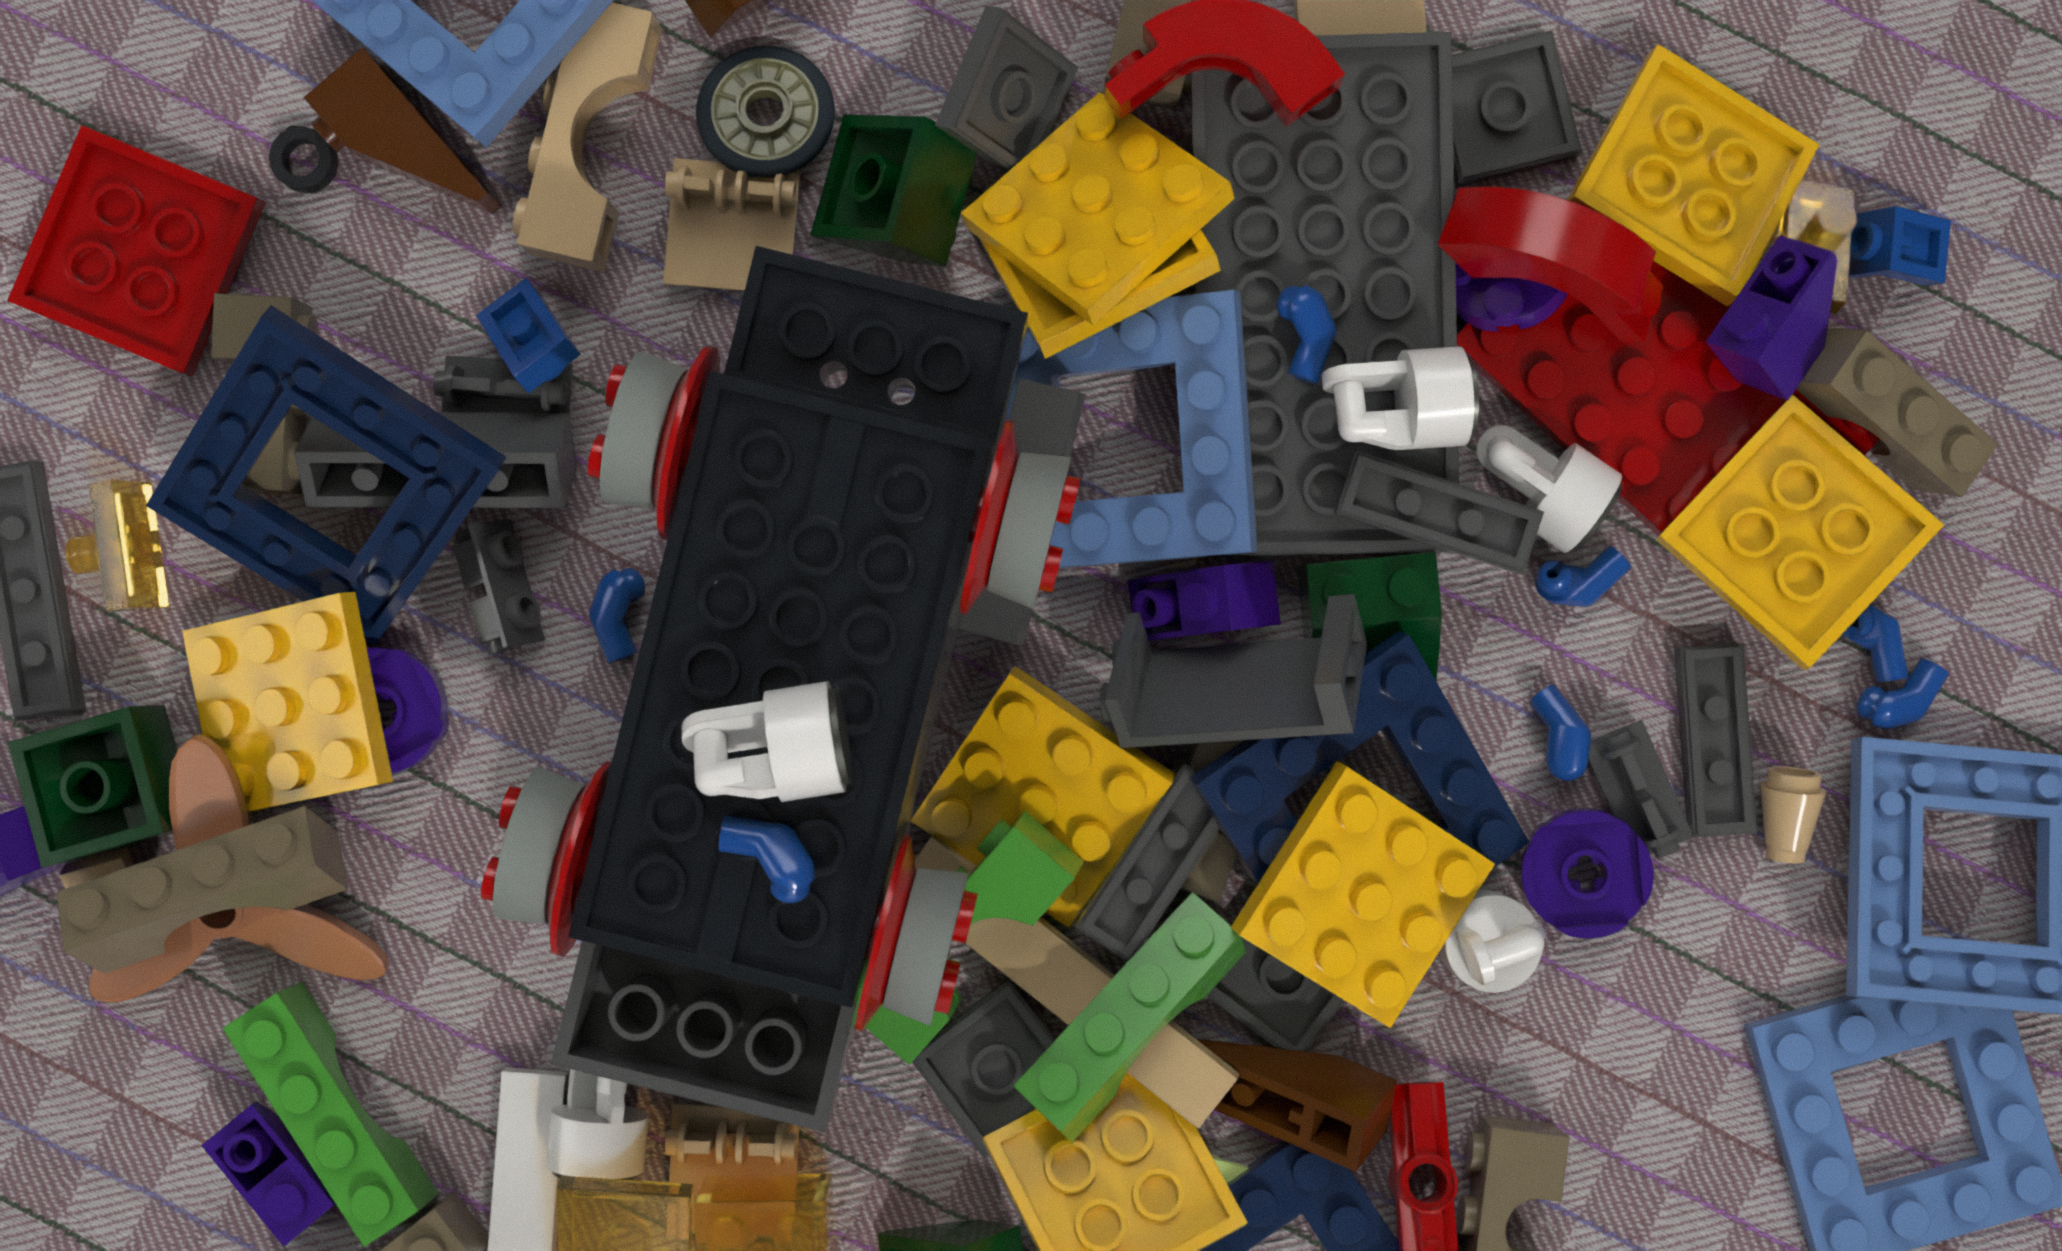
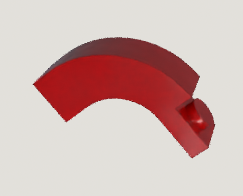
[1105,0,1345,127]
[1437,187,1664,342]

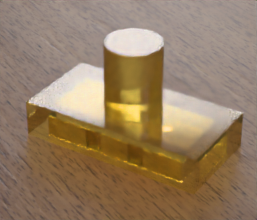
[1779,180,1857,314]
[65,480,169,612]

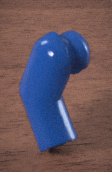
[589,568,646,664]
[1842,604,1908,682]
[1856,658,1949,730]
[1530,685,1591,781]
[719,815,815,903]

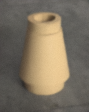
[1760,766,1827,864]

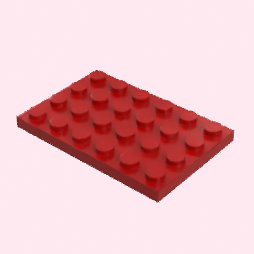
[1457,261,1880,536]

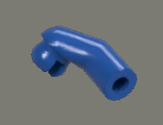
[1277,285,1337,384]
[1535,546,1631,607]

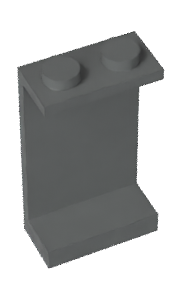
[1100,594,1367,748]

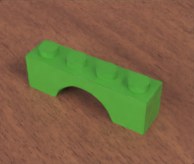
[856,811,1084,1065]
[1014,892,1246,1143]
[222,982,439,1247]

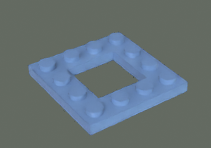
[312,0,614,148]
[1000,290,1258,568]
[1846,737,2062,1015]
[1744,995,2062,1251]

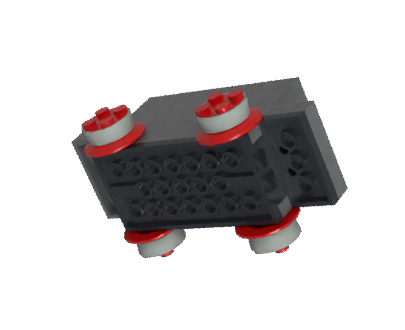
[481,246,1081,1132]

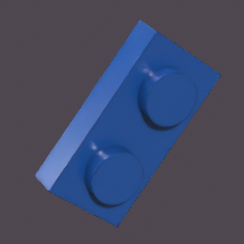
[476,277,581,394]

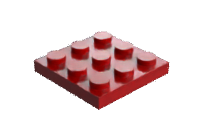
[7,125,266,377]

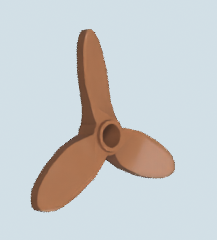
[89,734,390,1003]

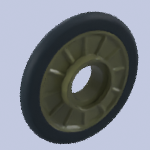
[696,45,835,178]

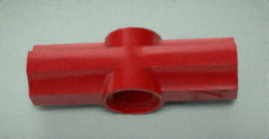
[1388,1081,1458,1251]

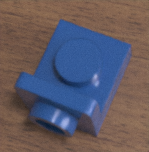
[1841,206,1951,286]

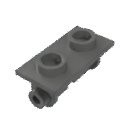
[433,355,573,413]
[452,519,545,655]
[1589,720,1693,858]

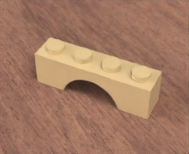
[513,2,663,273]

